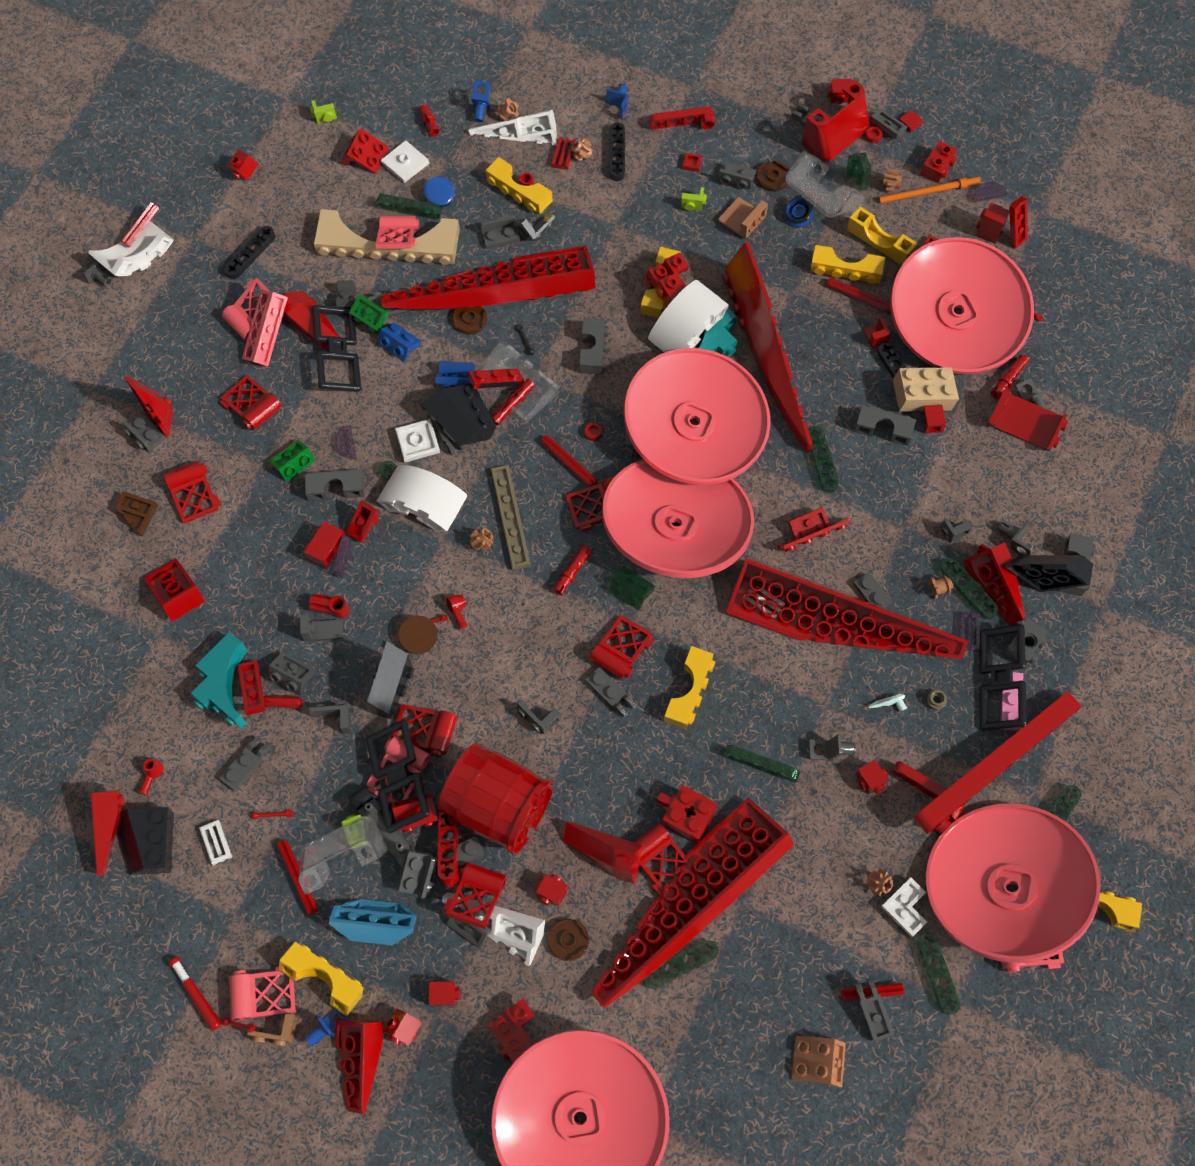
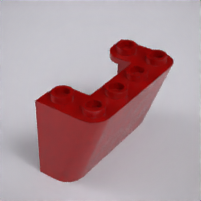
[802,79,870,161]

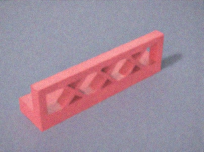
[242,290,288,366]

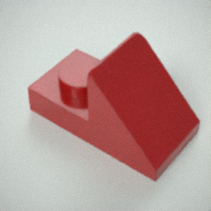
[346,500,379,542]

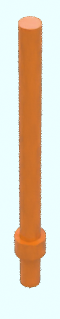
[878,176,980,204]

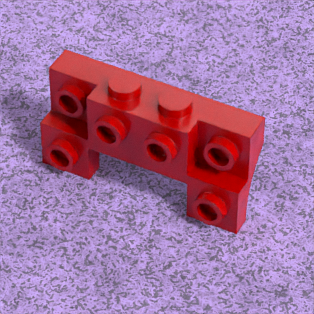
[646,253,689,308]
[488,998,535,1062]

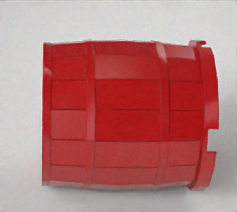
[438,743,554,855]

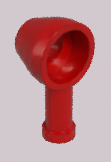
[446,595,468,630]
[138,759,164,796]

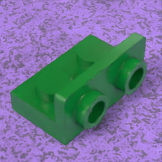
[349,294,389,333]
[269,439,315,482]

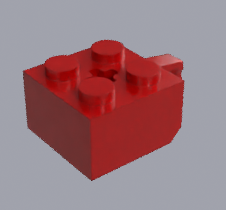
[656,785,718,844]

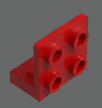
[340,128,389,174]

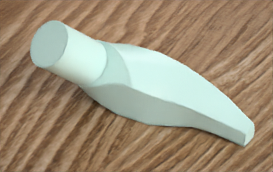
[868,694,907,711]

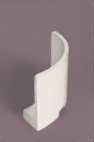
[88,221,174,276]
[648,280,729,353]
[377,465,467,532]

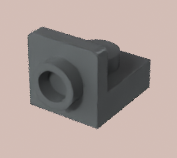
[336,280,357,307]
[941,519,974,543]

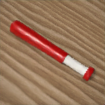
[233,696,303,709]
[168,957,222,1031]

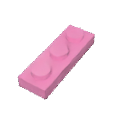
[1000,672,1023,731]

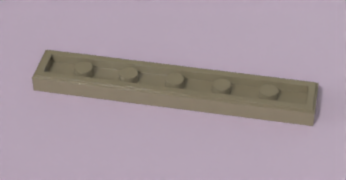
[490,465,531,570]

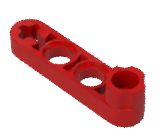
[648,107,716,130]
[892,761,966,821]
[438,811,460,889]

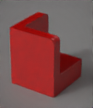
[864,317,891,348]
[924,405,946,434]

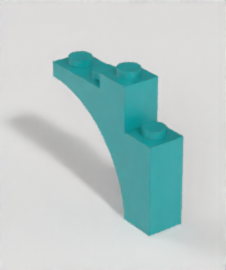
[699,288,737,357]
[191,632,248,729]

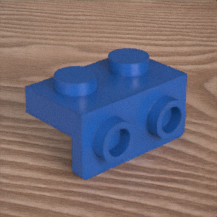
[377,323,421,362]
[435,361,475,387]

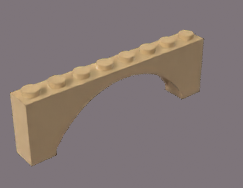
[314,209,460,265]

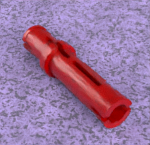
[990,354,1029,399]
[491,378,536,425]
[552,544,593,596]

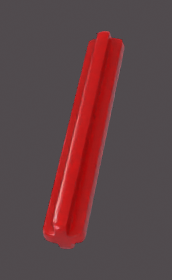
[826,277,891,313]
[541,435,597,487]
[277,840,318,916]

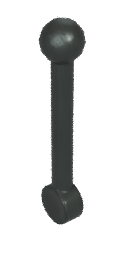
[516,325,535,355]

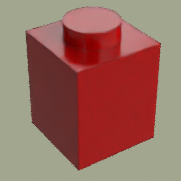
[429,981,461,1007]

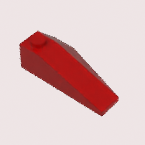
[282,290,339,351]
[124,376,174,437]
[963,543,1026,625]
[91,790,125,876]
[563,821,643,884]
[335,1019,384,1114]

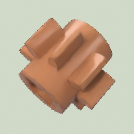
[571,138,593,161]
[882,169,903,192]
[469,527,493,551]
[867,868,893,896]

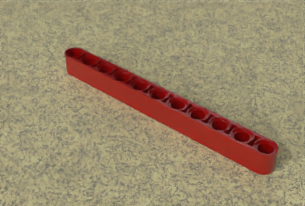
[913,691,1082,834]

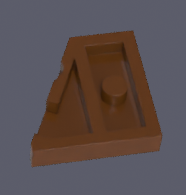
[115,491,158,536]

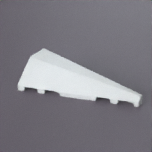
[469,109,557,146]
[442,892,545,966]

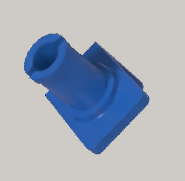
[471,80,491,122]
[606,83,629,119]
[304,1009,352,1047]

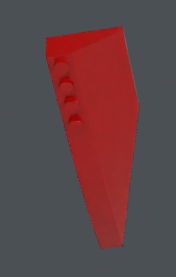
[723,241,812,453]
[381,245,596,309]
[726,557,968,659]
[590,798,794,1008]

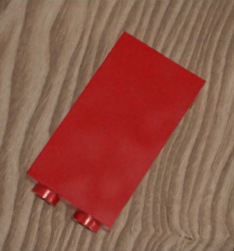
[987,388,1068,451]

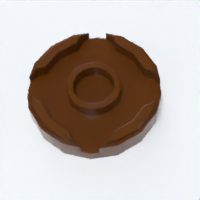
[756,161,791,192]
[452,306,488,335]
[399,615,438,654]
[548,919,589,961]

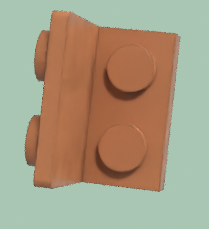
[718,197,768,239]
[792,1036,846,1088]

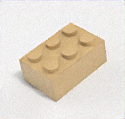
[893,368,959,412]

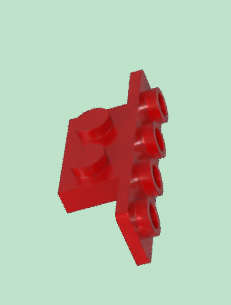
[777,507,851,552]

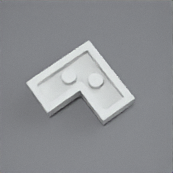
[881,877,927,938]

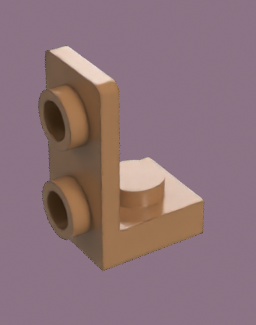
[247,1014,298,1046]

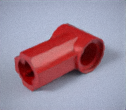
[309,594,350,619]

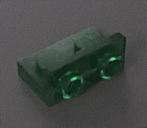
[846,152,871,191]
[608,566,656,610]

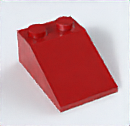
[143,558,206,622]

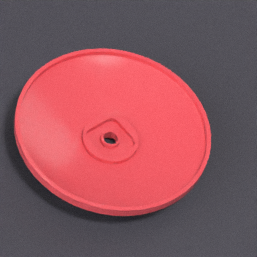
[890,237,1034,375]
[623,348,770,485]
[602,459,754,578]
[926,804,1101,963]
[492,1030,669,1166]

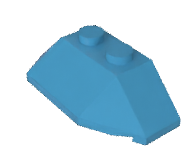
[329,899,417,945]

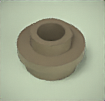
[927,690,947,710]

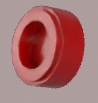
[865,126,883,143]
[584,422,602,441]

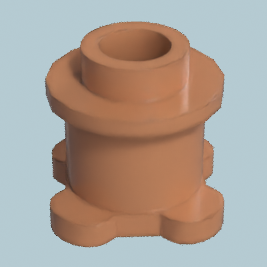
[497,98,519,120]
[928,575,953,599]

